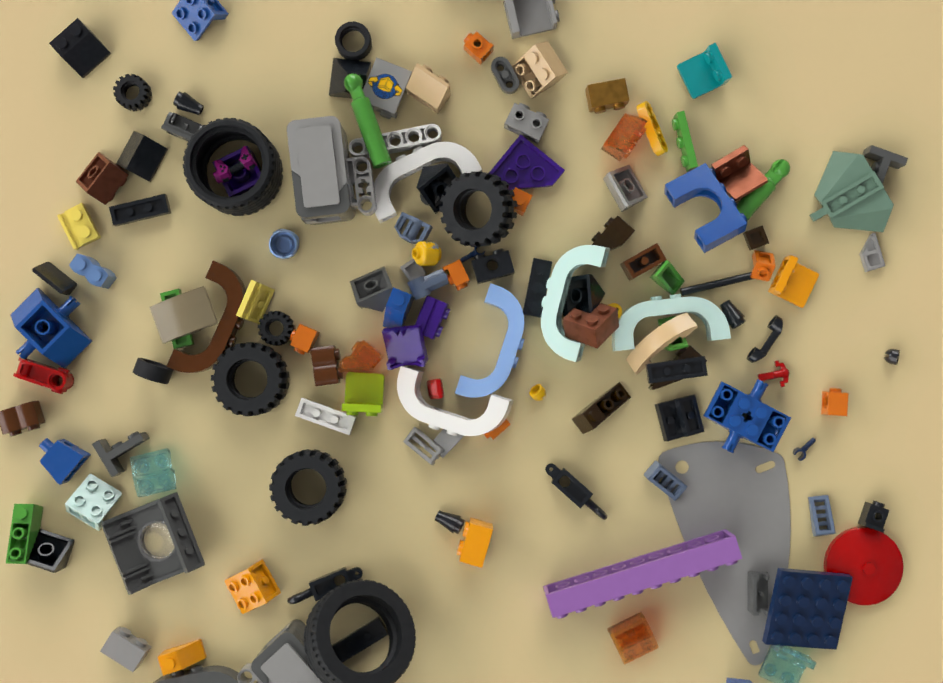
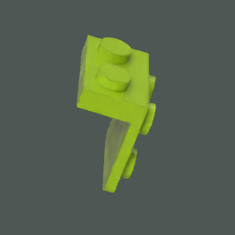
[342,372,385,416]

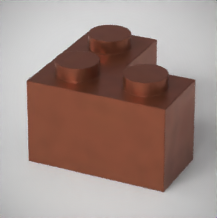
[563,303,619,349]

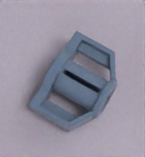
[394,212,433,244]

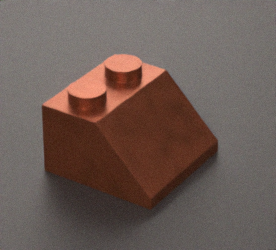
[76,152,128,205]

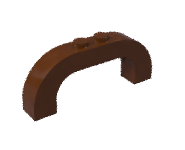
[166,261,246,373]

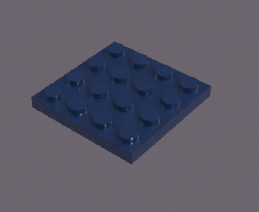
[762,568,853,650]

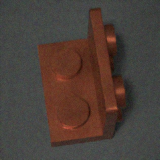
[711,145,768,201]

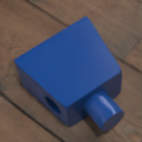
[39,438,91,485]

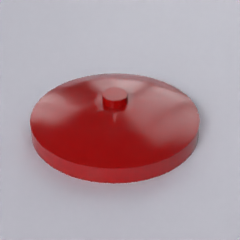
[824,527,904,605]

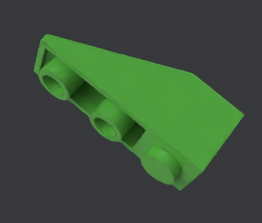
[6,504,43,564]

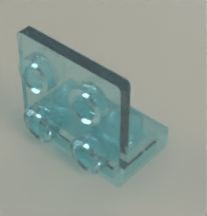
[758,644,816,683]

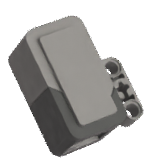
[287,116,377,225]
[237,619,322,683]

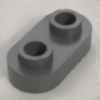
[491,57,519,94]

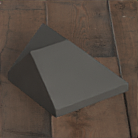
[350,266,393,312]

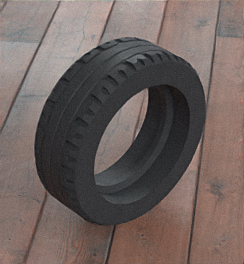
[304,579,416,683]

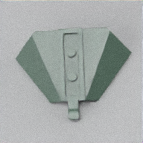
[809,151,894,232]

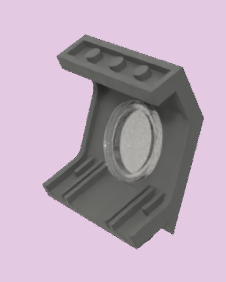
[100,492,205,595]

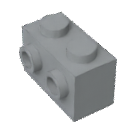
[504,103,549,144]
[100,626,151,672]

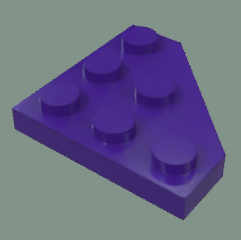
[489,134,565,190]

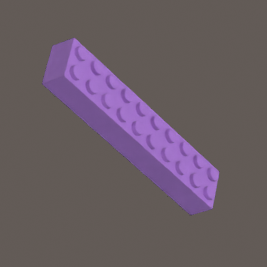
[543,529,743,619]

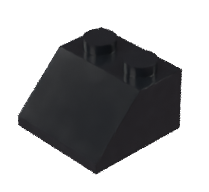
[49,18,111,78]

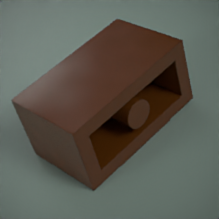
[620,243,667,281]

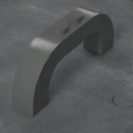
[153,665,238,683]

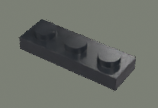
[109,194,171,226]
[523,258,552,318]
[645,356,708,384]
[332,616,388,663]

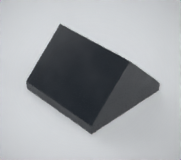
[116,131,168,182]
[27,529,74,573]

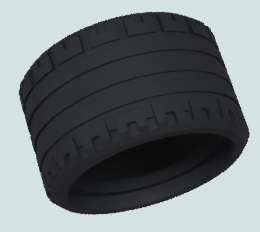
[183,118,283,216]

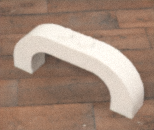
[374,142,482,224]
[397,366,514,436]

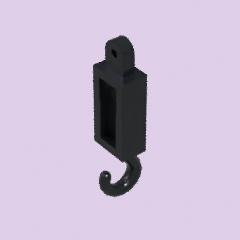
[545,463,608,520]
[287,567,363,605]

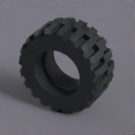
[440,172,517,247]
[211,342,290,416]
[269,449,347,526]

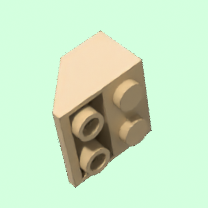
[512,41,568,99]
[406,63,451,114]

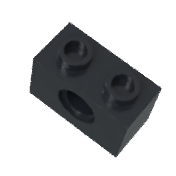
[471,248,515,284]

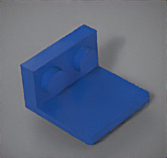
[172,0,229,41]

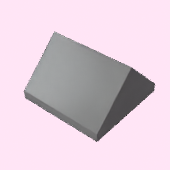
[603,165,648,212]

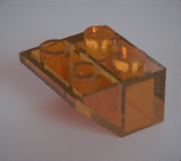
[601,113,647,161]
[338,340,385,373]
[607,612,659,665]

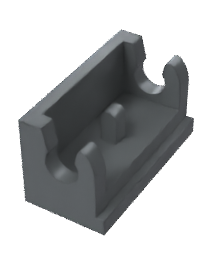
[161,112,203,142]
[748,572,769,616]

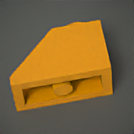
[157,639,207,676]

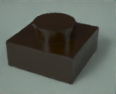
[743,225,769,251]

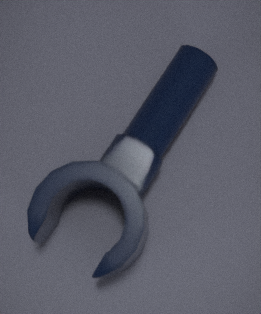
[460,247,485,263]
[793,438,816,461]

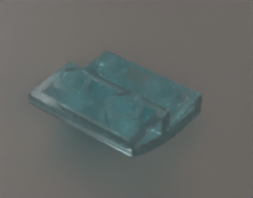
[130,448,177,497]

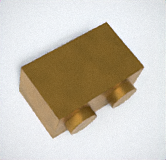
[585,78,630,114]

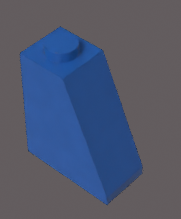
[383,287,414,328]

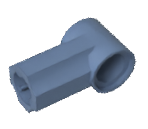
[407,269,449,300]

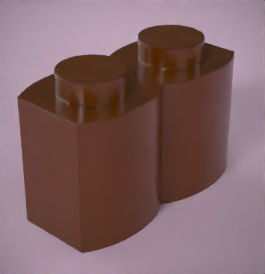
[311,345,343,386]
[0,401,45,437]

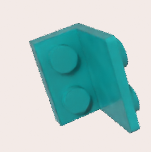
[677,42,732,99]

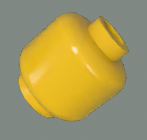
[412,241,442,266]

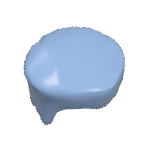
[269,228,299,259]

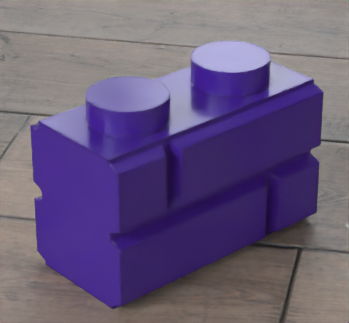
[415,296,451,340]

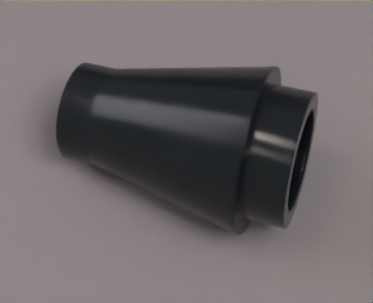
[173,91,204,116]
[720,300,746,329]
[435,510,465,534]

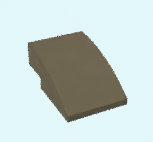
[150,286,218,344]

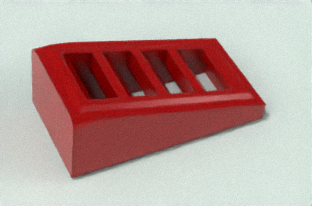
[427,378,444,399]

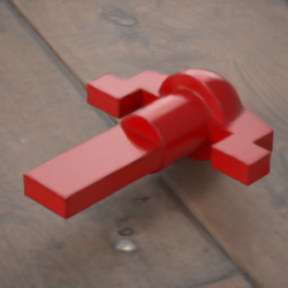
[758,360,790,387]

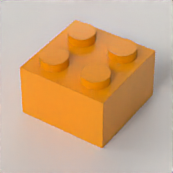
[457,517,493,568]

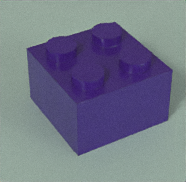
[212,146,262,197]

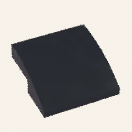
[654,394,704,441]

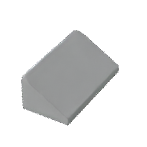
[429,429,464,458]

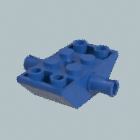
[11,288,92,368]
[703,379,791,453]

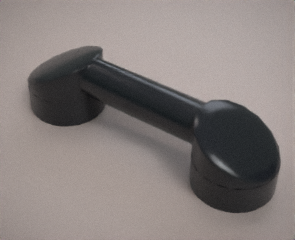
[746,315,783,363]

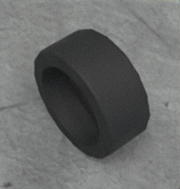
[335,21,372,61]
[133,358,173,384]

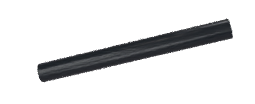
[680,272,753,296]

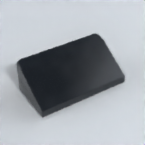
[32,262,77,295]

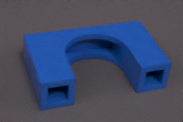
[664,163,747,253]

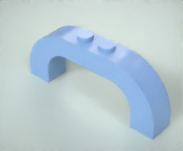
[455,283,525,398]

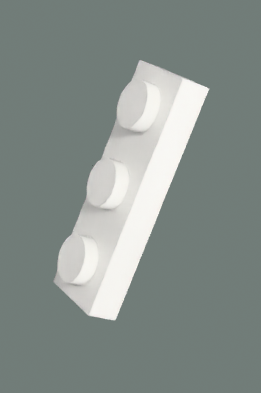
[295,398,356,435]

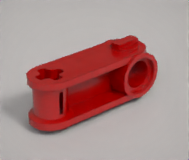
[13,357,74,394]

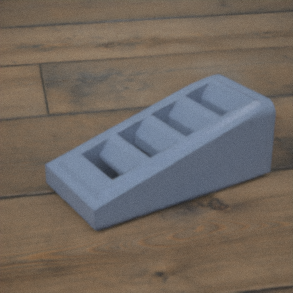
[644,461,688,501]
[808,495,836,537]

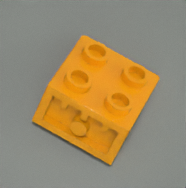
[768,255,819,308]
[225,559,281,614]

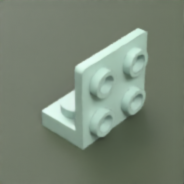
[65,474,122,531]

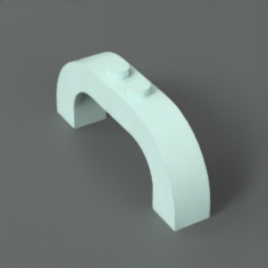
[541,245,610,362]
[612,294,731,351]

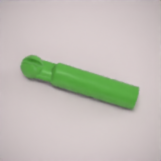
[344,73,392,169]
[737,159,790,221]

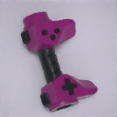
[213,146,258,184]

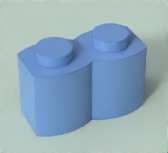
[69,254,117,289]

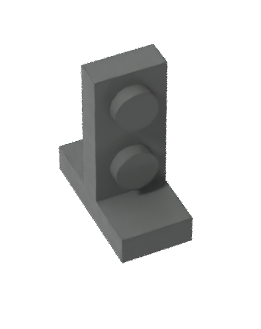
[862,145,908,184]
[92,431,150,477]

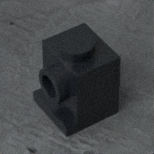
[858,500,889,533]

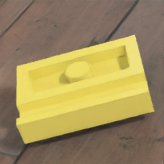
[57,203,101,250]
[236,280,275,324]

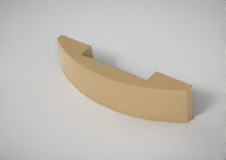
[626,312,698,374]

